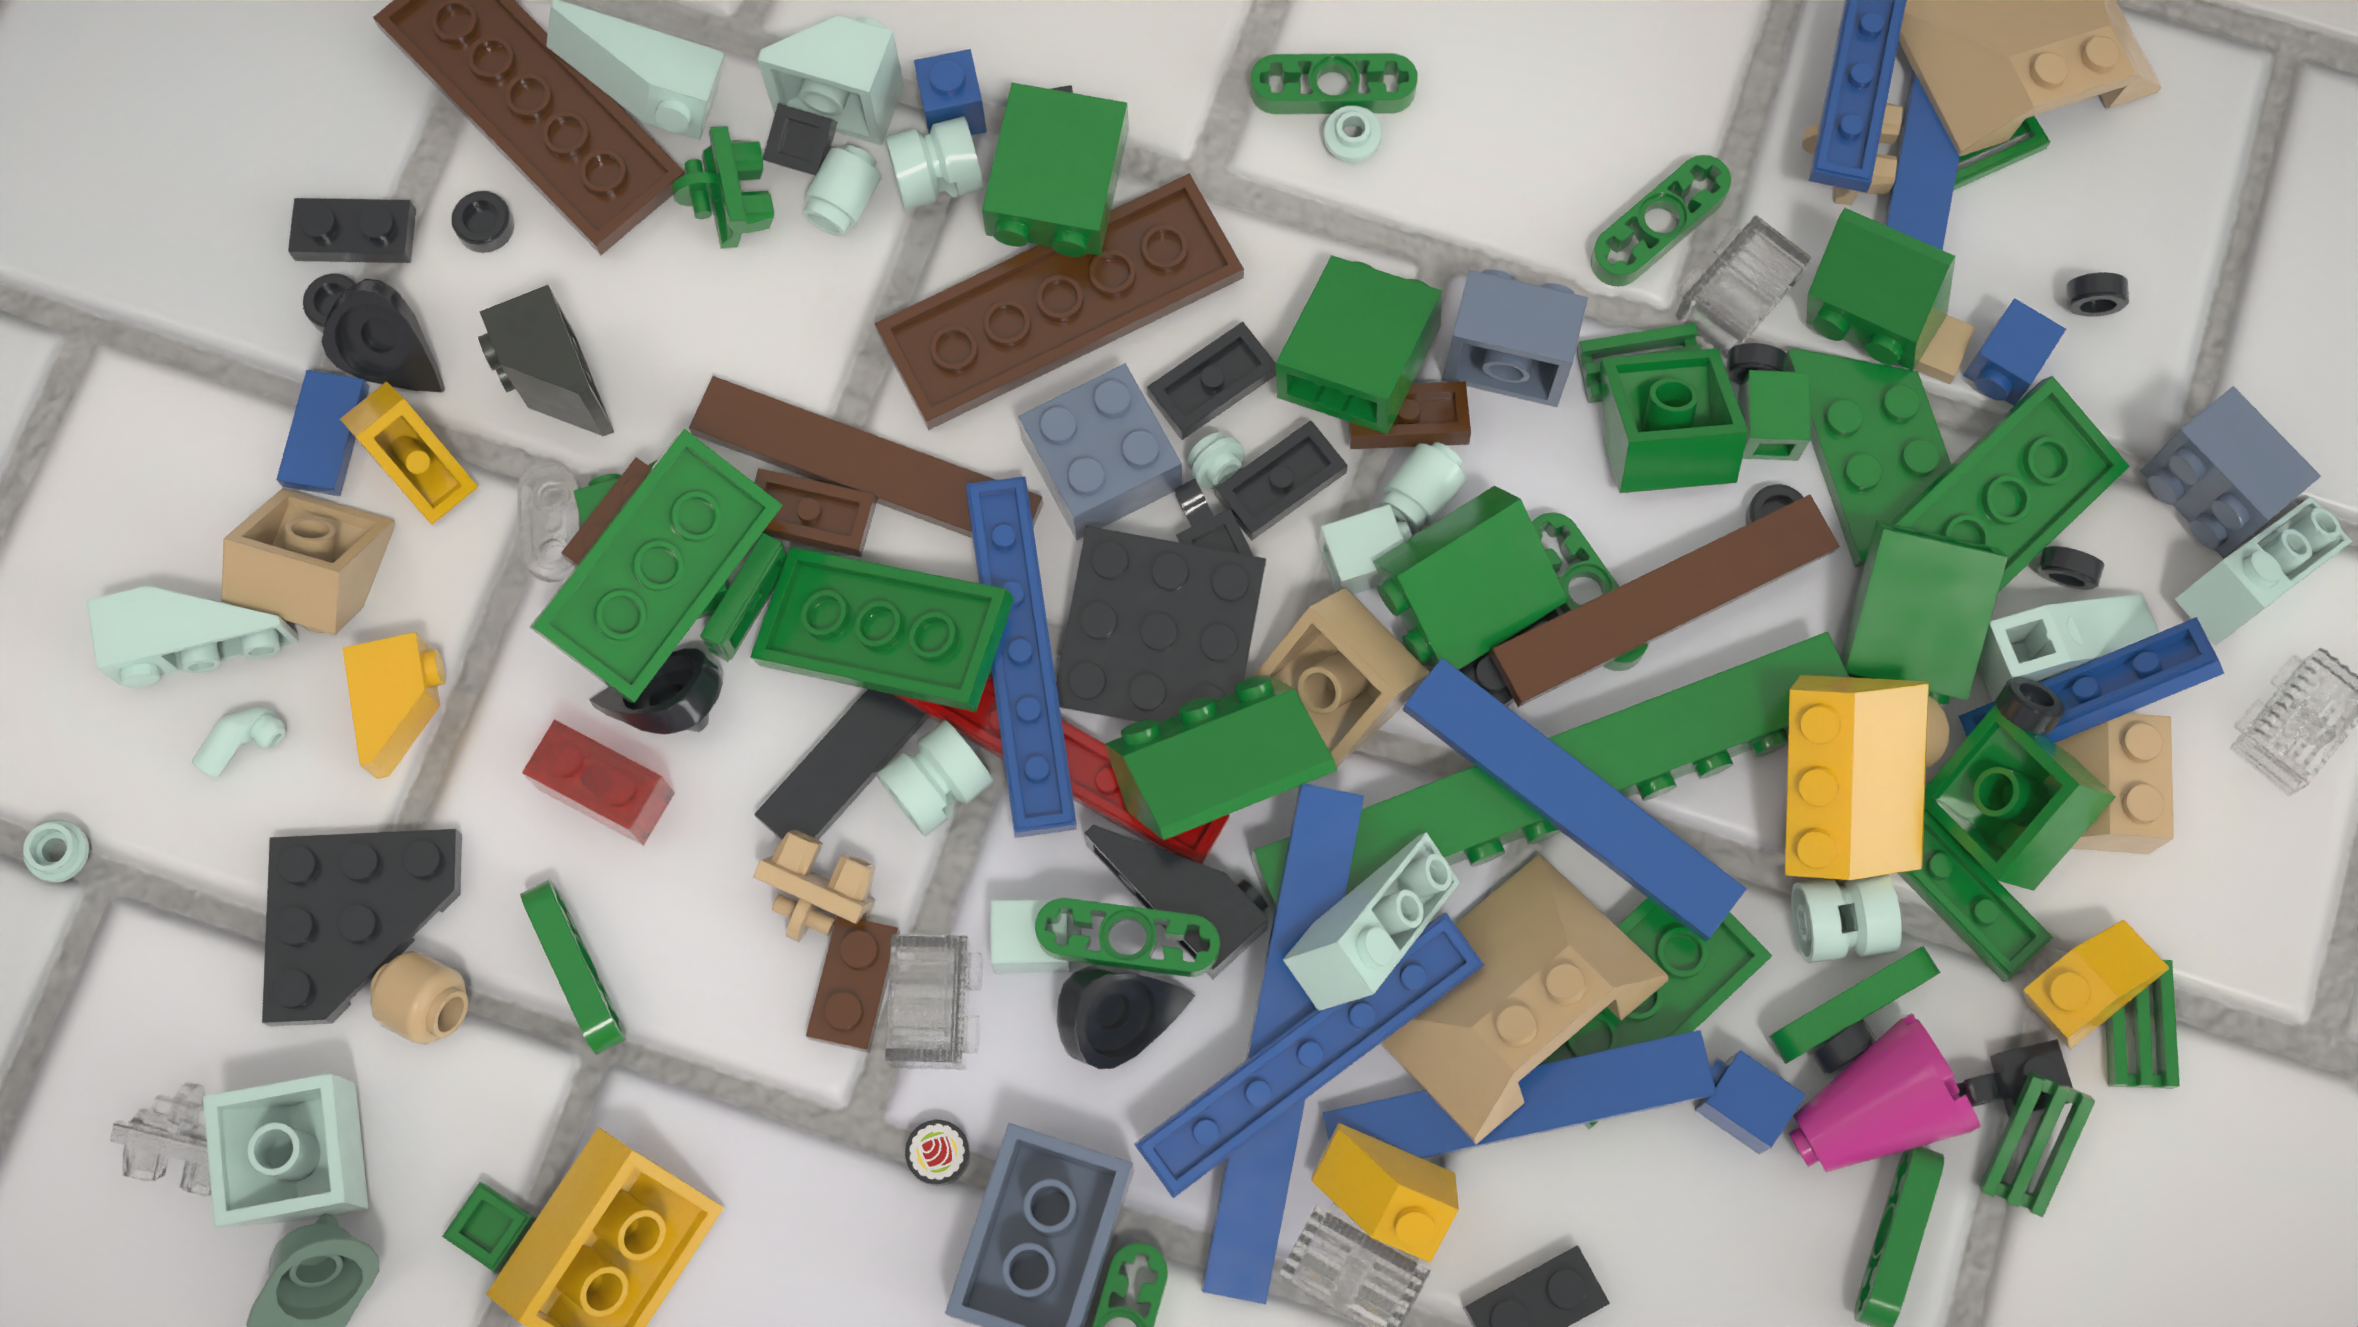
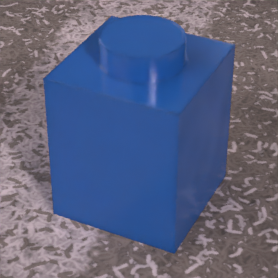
[914,49,987,135]
[1963,298,2066,406]
[1695,1050,1806,1154]

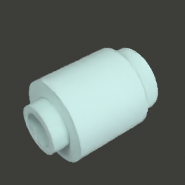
[803,145,881,236]
[1379,442,1466,533]

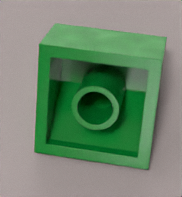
[1806,208,1956,371]
[1600,348,1749,493]
[1925,704,2116,891]

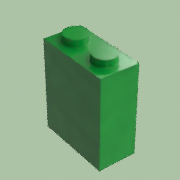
[982,82,1129,257]
[1276,255,1442,435]
[1373,485,1568,670]
[1840,520,2008,705]

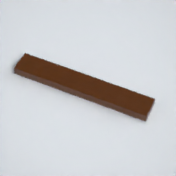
[689,376,1044,538]
[1489,494,1840,707]

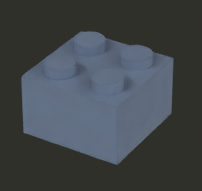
[1442,269,1588,407]
[1018,363,1182,541]
[2140,386,2321,559]

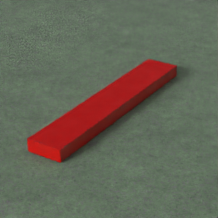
[893,677,1230,864]

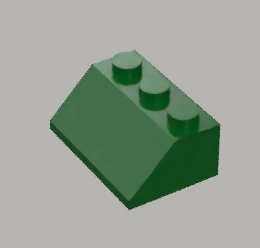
[1105,675,1337,840]

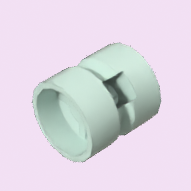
[885,116,984,210]
[876,720,994,837]
[1791,874,1902,963]

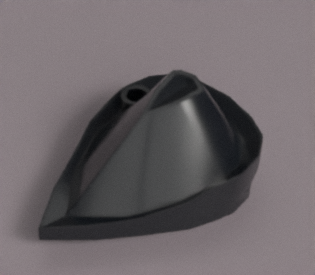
[321,279,445,392]
[589,648,723,734]
[1056,965,1196,1069]

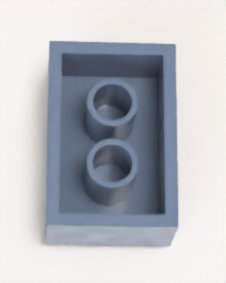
[945,1123,1134,1327]

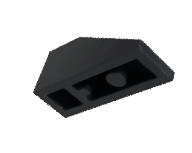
[1084,824,1269,980]

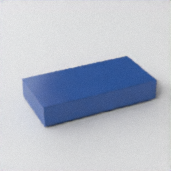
[276,370,370,496]

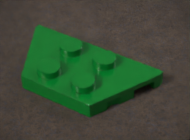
[1786,348,1951,568]

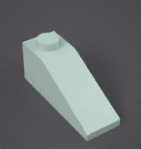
[546,0,725,140]

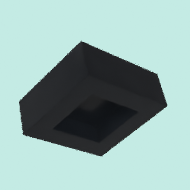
[763,103,838,176]

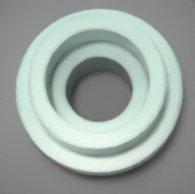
[1324,106,1382,163]
[1187,433,1245,490]
[23,820,89,882]

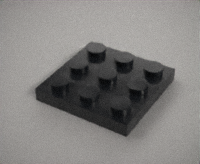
[1056,526,1267,723]

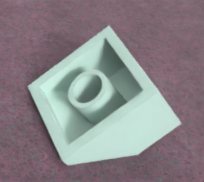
[757,15,904,146]
[203,1073,368,1227]

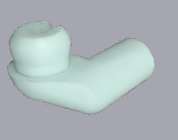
[192,706,286,777]

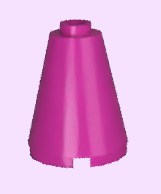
[1788,1013,1981,1173]

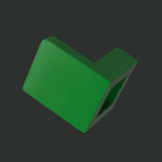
[1738,370,1811,461]

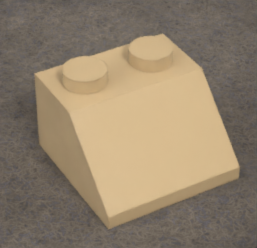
[221,488,394,635]
[1253,587,1430,768]
[2055,713,2174,854]

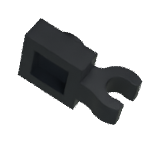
[1174,479,1254,556]
[1957,1039,2073,1117]

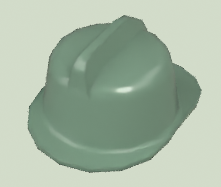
[246,1213,379,1327]

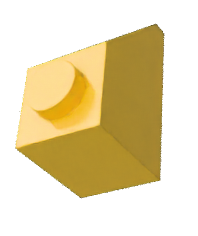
[340,382,478,525]
[342,632,446,779]
[2023,919,2169,1050]
[1311,1123,1459,1263]

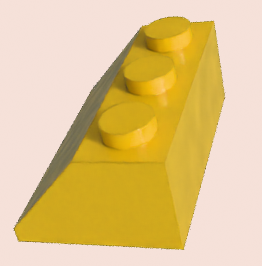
[1785,675,1929,880]
[486,1127,724,1327]

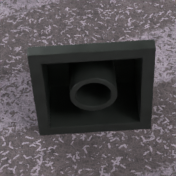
[478,285,614,436]

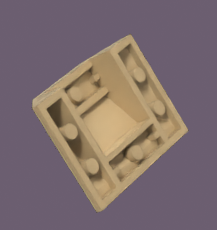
[1899,0,2162,156]
[1380,853,1668,1144]

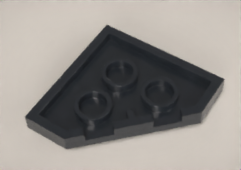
[262,829,462,1026]

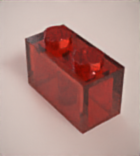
[522,719,675,846]

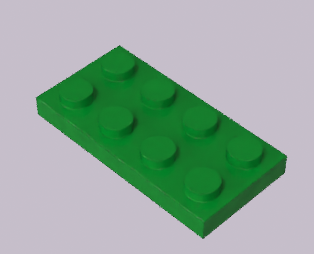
[1891,376,2130,593]
[529,429,783,703]
[750,547,1014,712]
[1539,898,1772,1129]

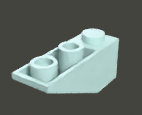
[2174,496,2352,646]
[86,586,299,688]
[1978,593,2159,701]
[1283,832,1461,1011]

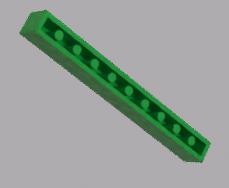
[1252,631,1849,916]

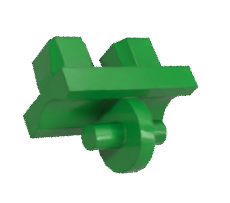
[672,126,774,249]

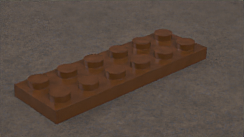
[373,0,686,255]
[874,173,1244,430]

